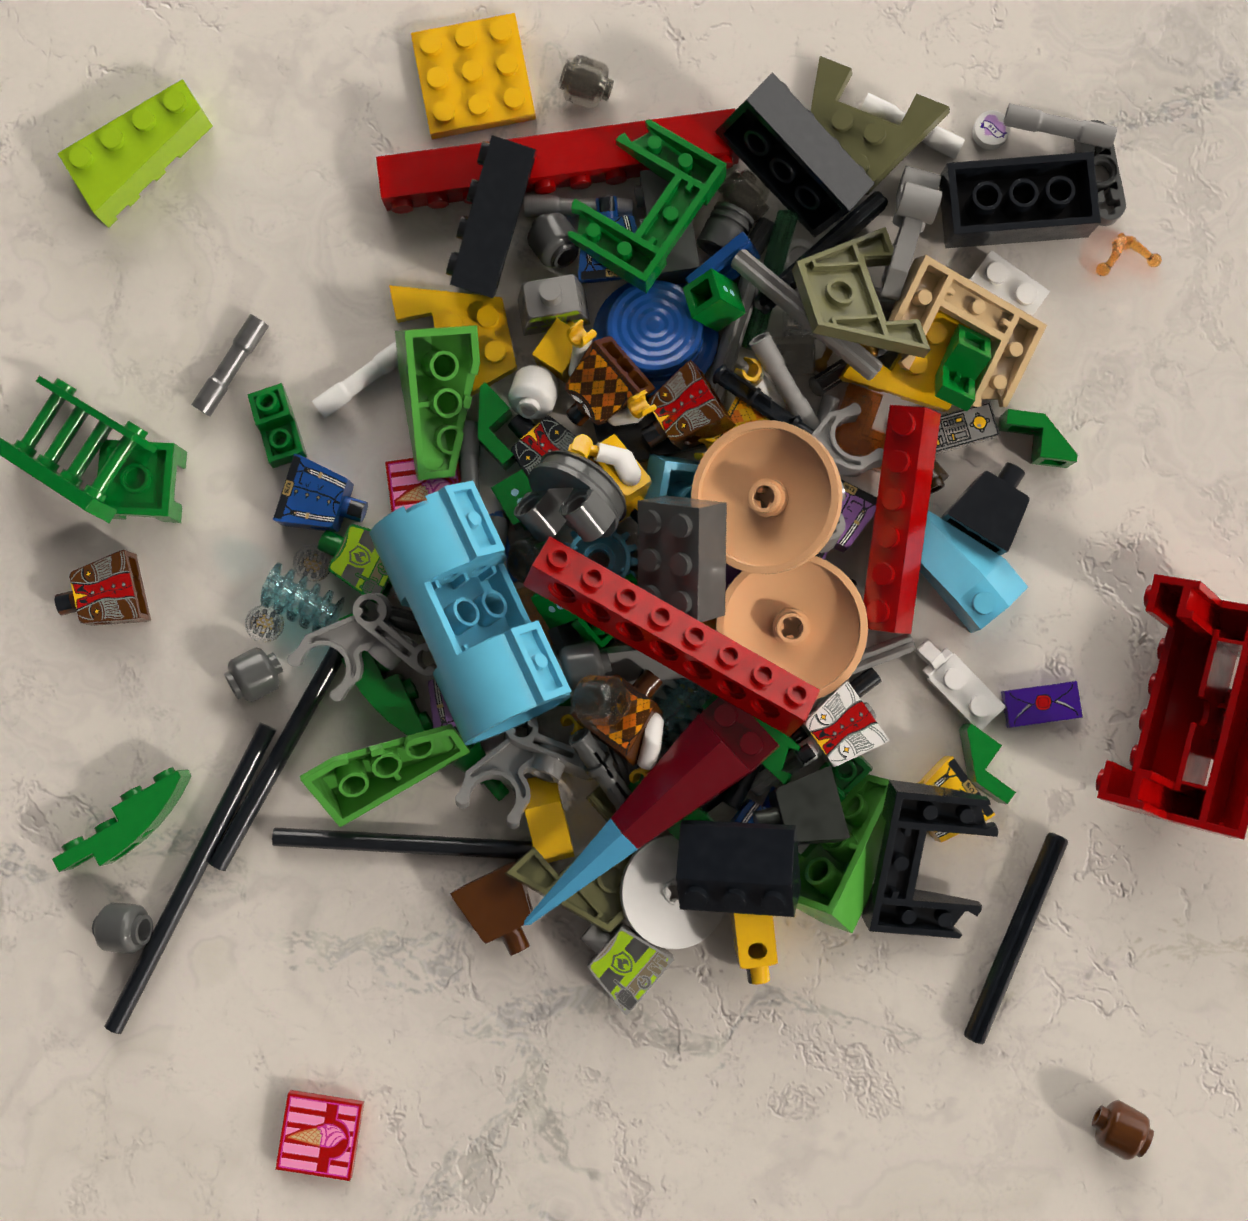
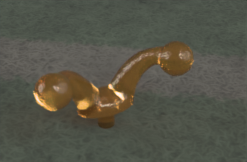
[1096,233,1162,276]

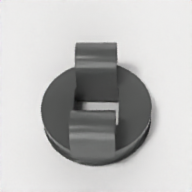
[514,450,627,542]

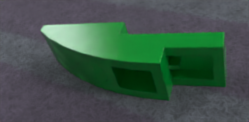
[339,613,434,736]
[52,767,191,872]

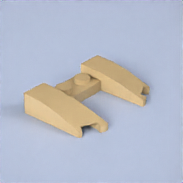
[888,255,1047,407]

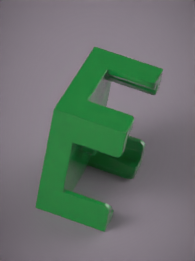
[97,439,187,523]

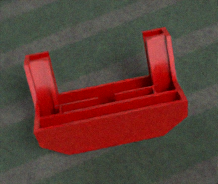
[1096,574,1248,840]

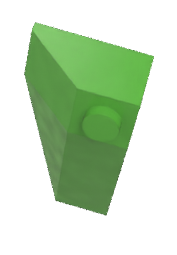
[395,325,480,480]
[300,724,470,827]
[797,774,889,933]

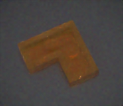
[835,383,886,473]

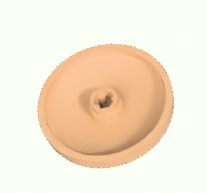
[691,420,842,574]
[716,556,868,699]

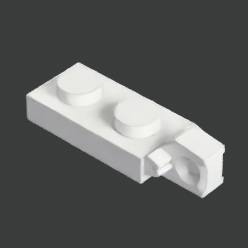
[914,640,1006,731]

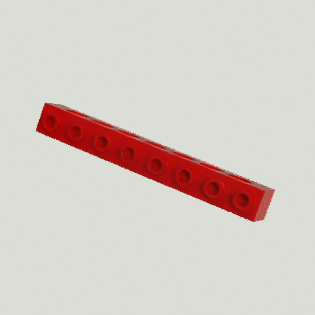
[523,536,820,737]

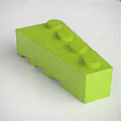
[57,79,213,228]

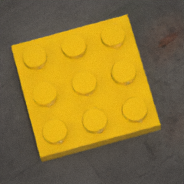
[411,13,536,140]

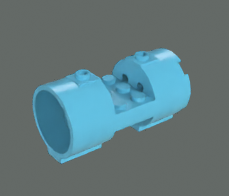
[369,480,572,745]

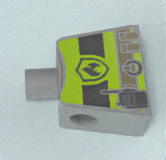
[517,275,591,336]
[580,923,674,1015]

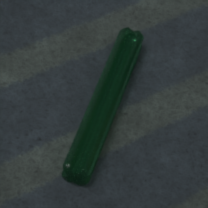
[741,209,798,351]

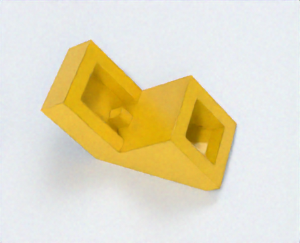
[524,777,575,863]

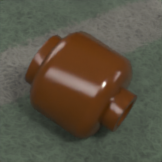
[1091,1100,1154,1160]

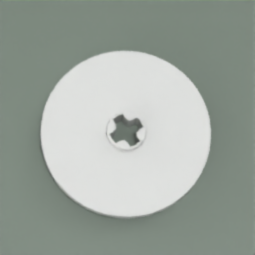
[620,835,724,949]

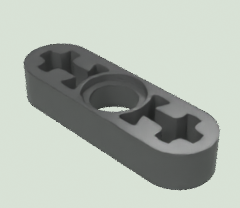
[1074,120,1126,226]

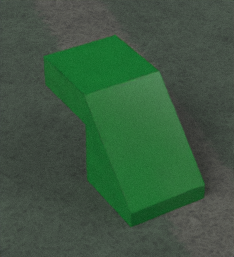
[935,324,991,411]
[478,382,516,471]
[998,409,1078,468]
[959,723,1016,804]

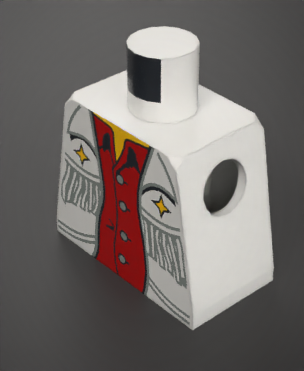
[792,681,889,767]

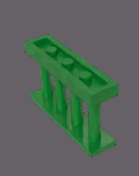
[0,375,158,523]

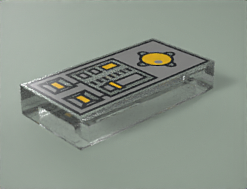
[936,401,1001,455]

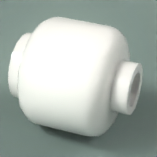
[508,365,560,420]

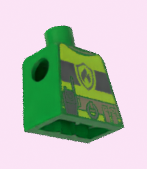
[317,524,392,605]

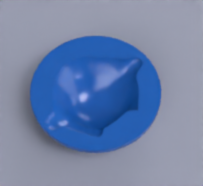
[592,280,719,397]

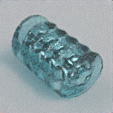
[260,562,344,632]
[652,678,710,755]

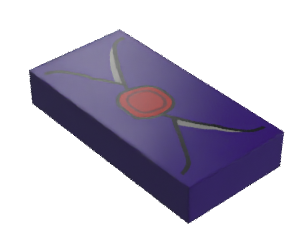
[1001,681,1083,728]

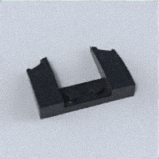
[862,780,999,939]

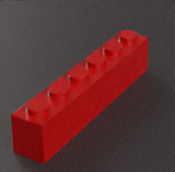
[863,405,941,634]

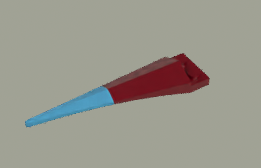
[524,697,780,925]

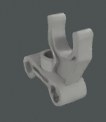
[880,165,943,301]
[812,403,884,553]
[287,593,437,702]
[455,718,608,829]

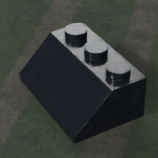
[676,820,801,917]

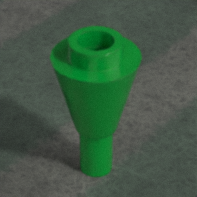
[451,742,510,801]

